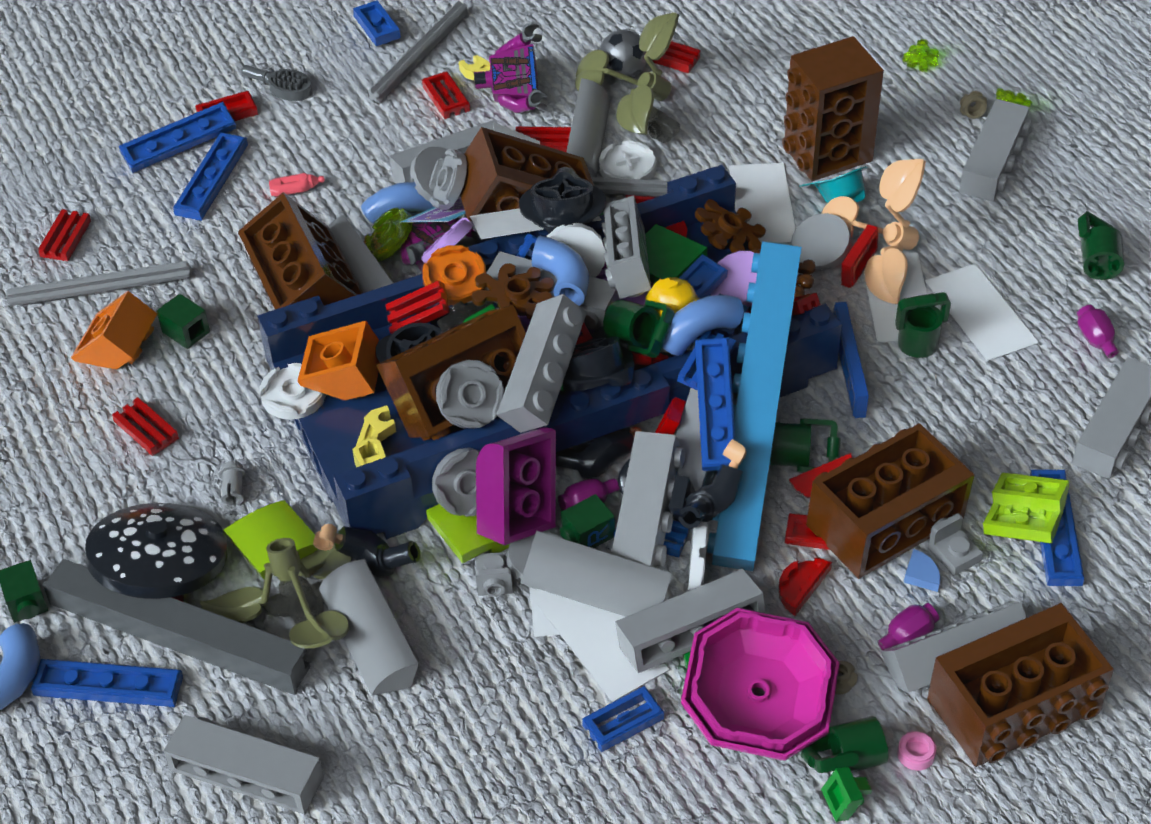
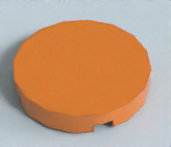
[422,245,487,305]

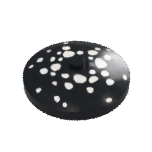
[85,503,227,599]

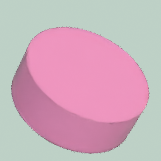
[897,731,936,771]

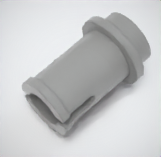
[219,461,246,506]

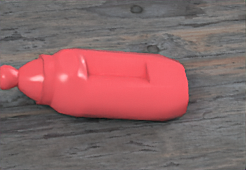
[269,173,325,197]

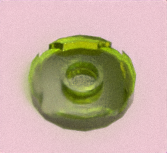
[363,208,413,262]

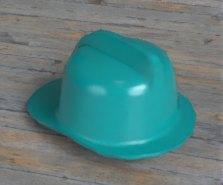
[799,166,868,203]

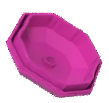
[681,608,840,761]

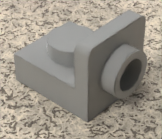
[928,513,983,576]
[476,552,513,596]

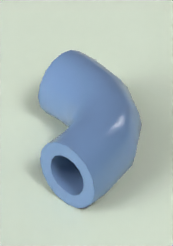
[361,182,433,226]
[532,235,590,306]
[662,295,744,356]
[0,623,41,711]

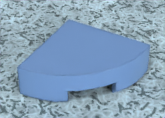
[904,549,940,592]

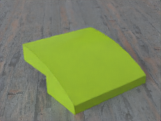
[983,472,1069,543]
[224,500,318,579]
[426,504,511,564]

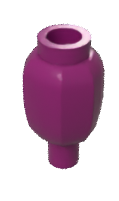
[1076,304,1119,358]
[558,478,619,511]
[877,603,940,650]

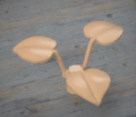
[821,159,926,304]

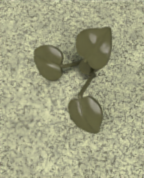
[575,13,679,135]
[200,538,352,649]

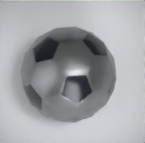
[600,29,647,79]

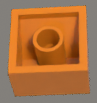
[71,291,157,370]
[297,321,380,401]

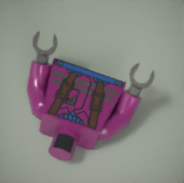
[474,23,548,113]
[401,212,477,274]

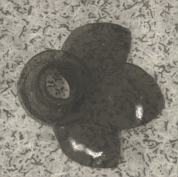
[262,576,325,624]

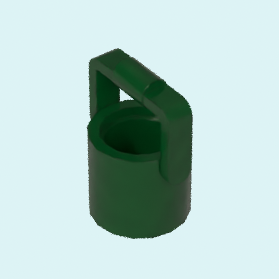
[1078,211,1125,280]
[895,292,951,358]
[603,300,675,358]
[769,418,841,473]
[801,716,889,773]

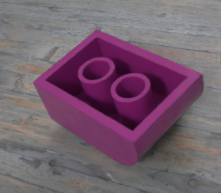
[476,427,556,545]

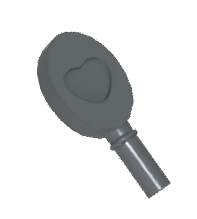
[242,65,312,101]

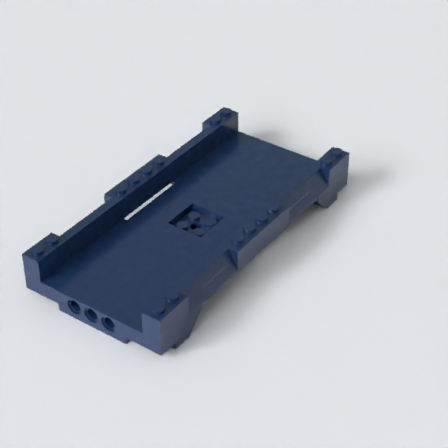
[257,165,842,540]

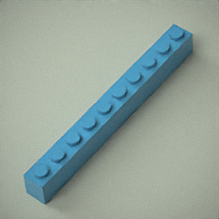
[707,241,802,571]

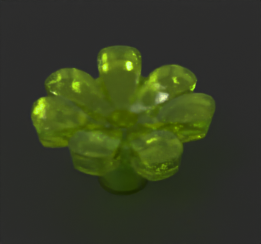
[902,39,939,72]
[996,88,1033,107]

